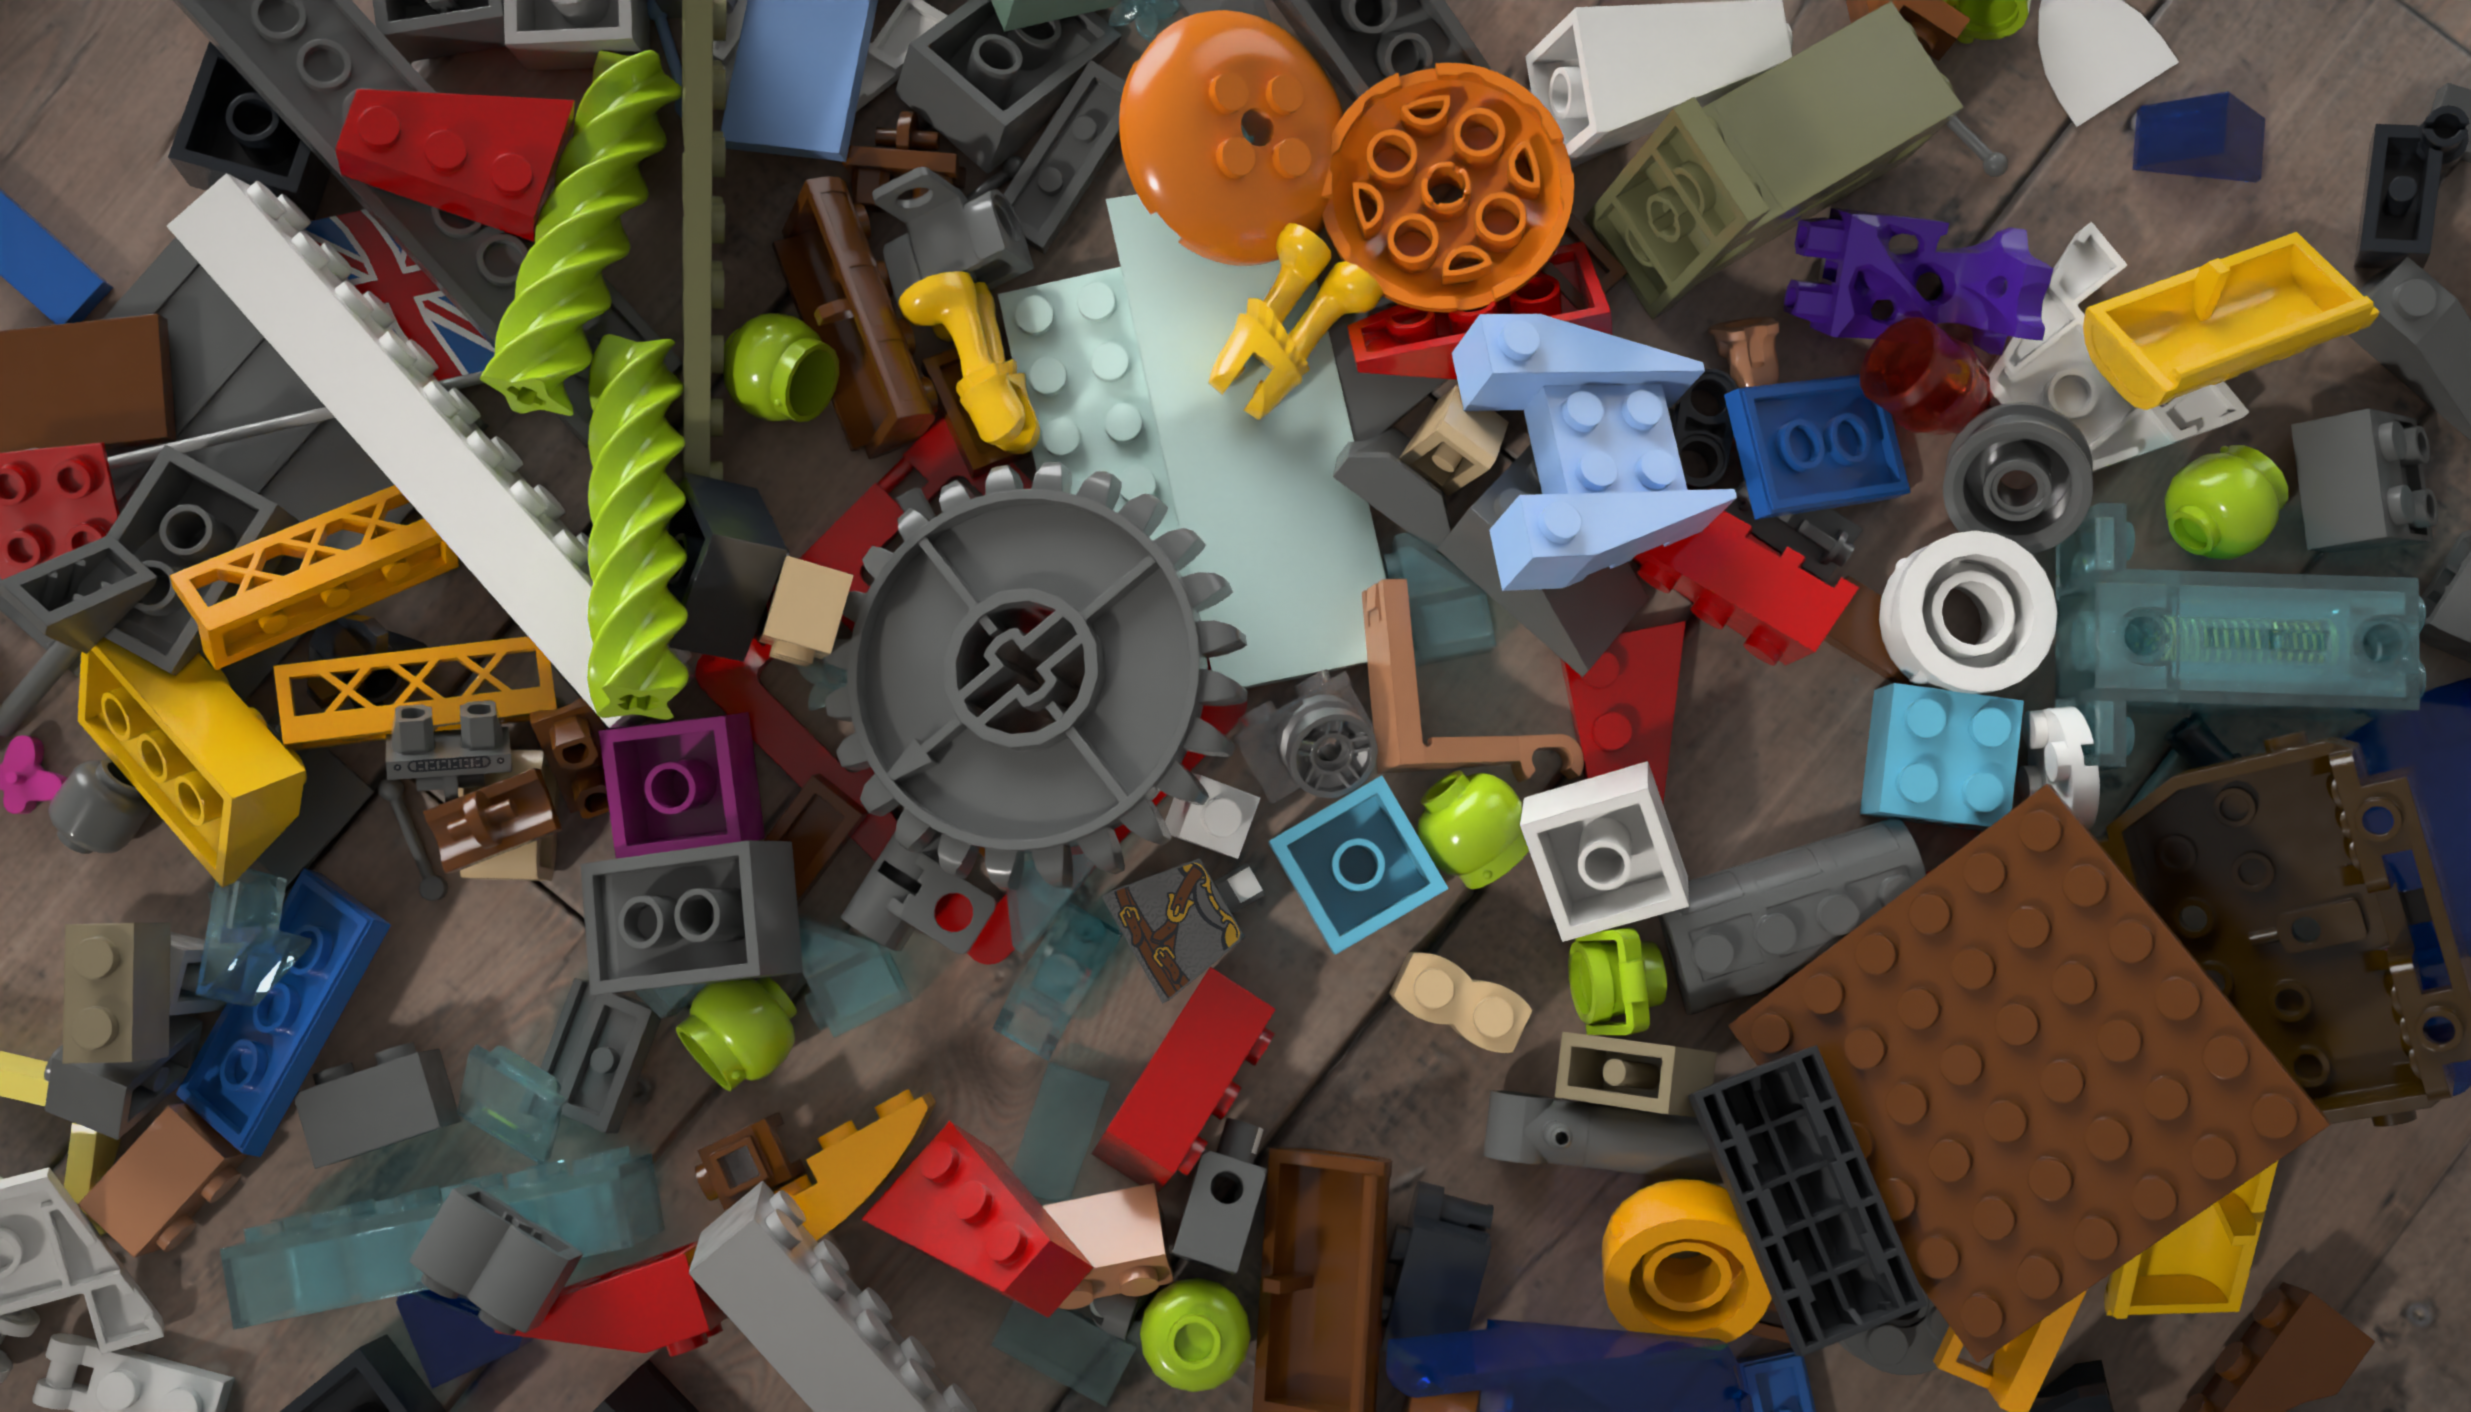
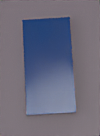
[176,868,391,1157]

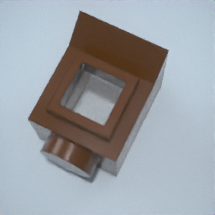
[695,1112,805,1210]

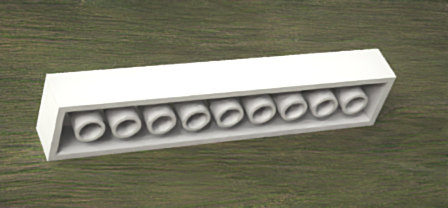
[167,173,696,728]

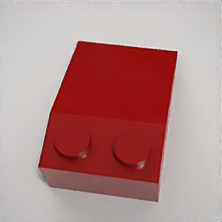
[494,1241,728,1357]

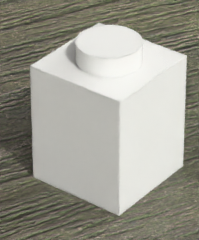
[1165,774,1260,859]

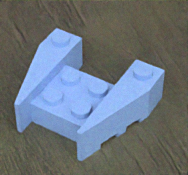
[1452,314,1737,591]

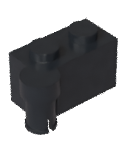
[2354,105,2470,269]
[1380,1180,1494,1371]

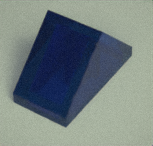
[2132,91,2265,183]
[396,1281,535,1389]

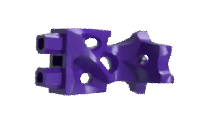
[1783,208,2053,355]

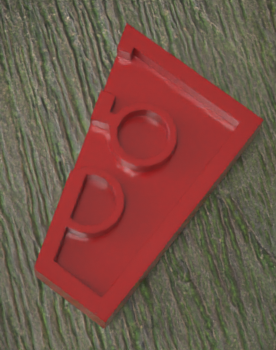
[1560,621,1686,804]

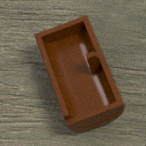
[772,176,938,459]
[1252,1147,1392,1412]

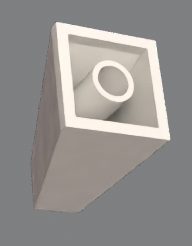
[1525,0,1793,168]

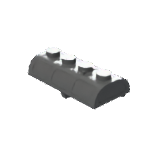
[1658,817,1926,1015]

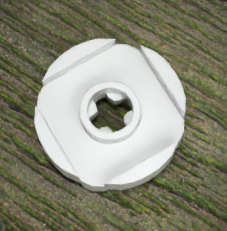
[2017,707,2100,829]

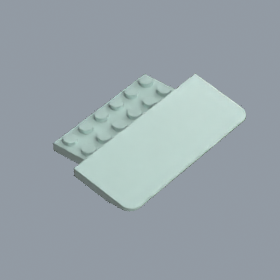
[998,194,1386,689]

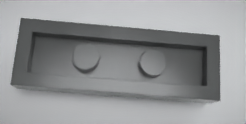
[1003,60,1126,255]

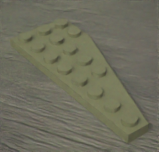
[682,0,727,480]

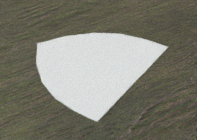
[2038,0,2179,127]

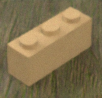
[760,556,854,667]

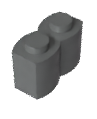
[409,1184,583,1335]

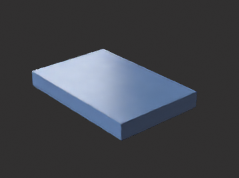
[721,0,878,162]

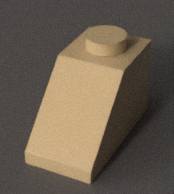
[1399,384,1509,496]

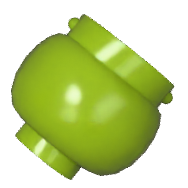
[723,313,839,422]
[2164,445,2288,560]
[1417,770,1529,889]
[676,977,797,1092]
[1140,1277,1251,1392]

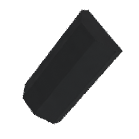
[1688,1045,1928,1356]

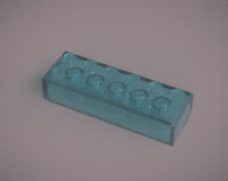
[220,1146,665,1330]

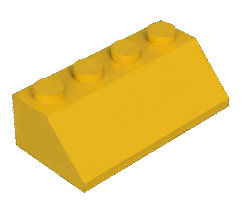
[77,637,307,888]

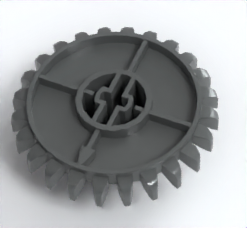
[825,462,1248,891]

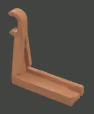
[1362,579,1584,782]

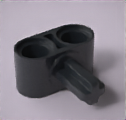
[1668,368,1738,490]

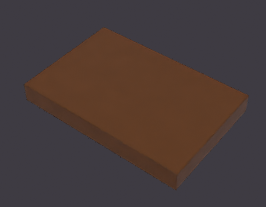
[0,313,176,453]

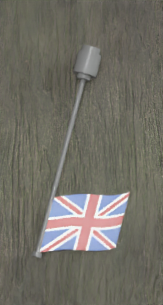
[26,209,495,470]

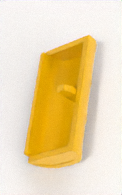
[2083,232,2380,410]
[2103,1161,2278,1319]

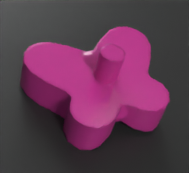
[0,735,67,815]

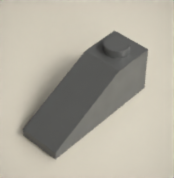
[2348,256,2471,441]

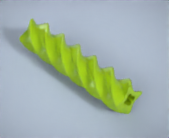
[480,50,682,416]
[587,334,689,720]

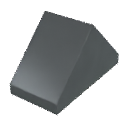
[0,534,157,654]

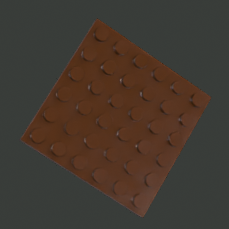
[1728,784,2331,1364]

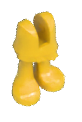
[1208,223,1383,420]
[898,271,1040,454]

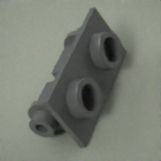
[1724,478,1863,582]

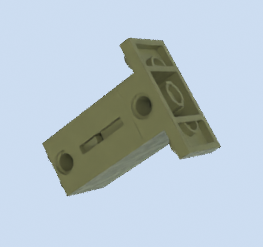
[1584,1,1964,320]

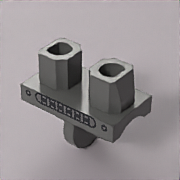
[386,700,512,803]

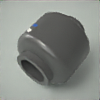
[48,758,152,854]

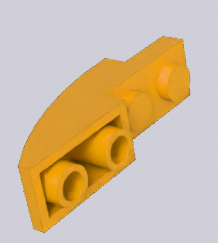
[773,1089,936,1241]

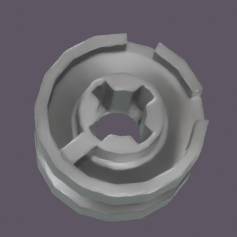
[1276,694,1378,798]

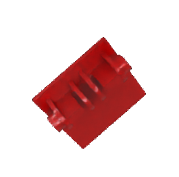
[0,442,120,580]

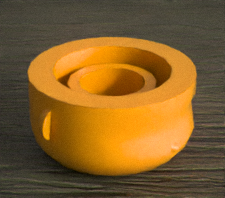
[1601,1179,1772,1351]

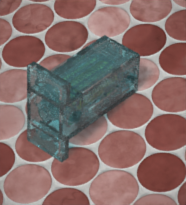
[2055,503,2426,771]

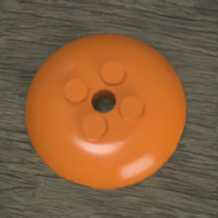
[1119,10,1344,266]
[1321,63,1574,312]

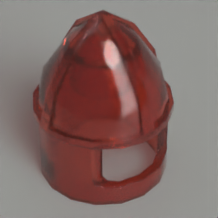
[1860,317,1991,435]

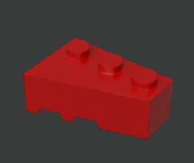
[335,89,575,242]
[1631,511,1859,666]
[1091,967,1276,1193]
[862,1121,1094,1318]

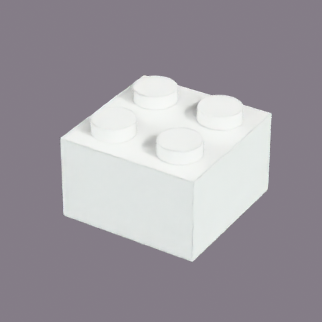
[1520,761,1689,942]

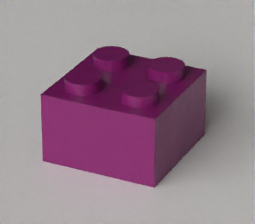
[599,712,765,859]

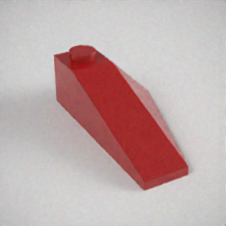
[1347,242,1613,380]

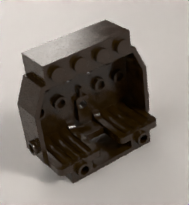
[2095,731,2471,1127]

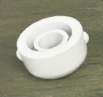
[1879,531,2057,695]

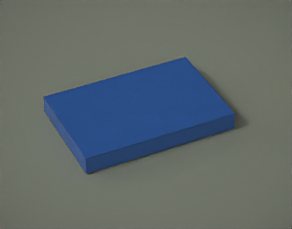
[1724,372,1911,520]

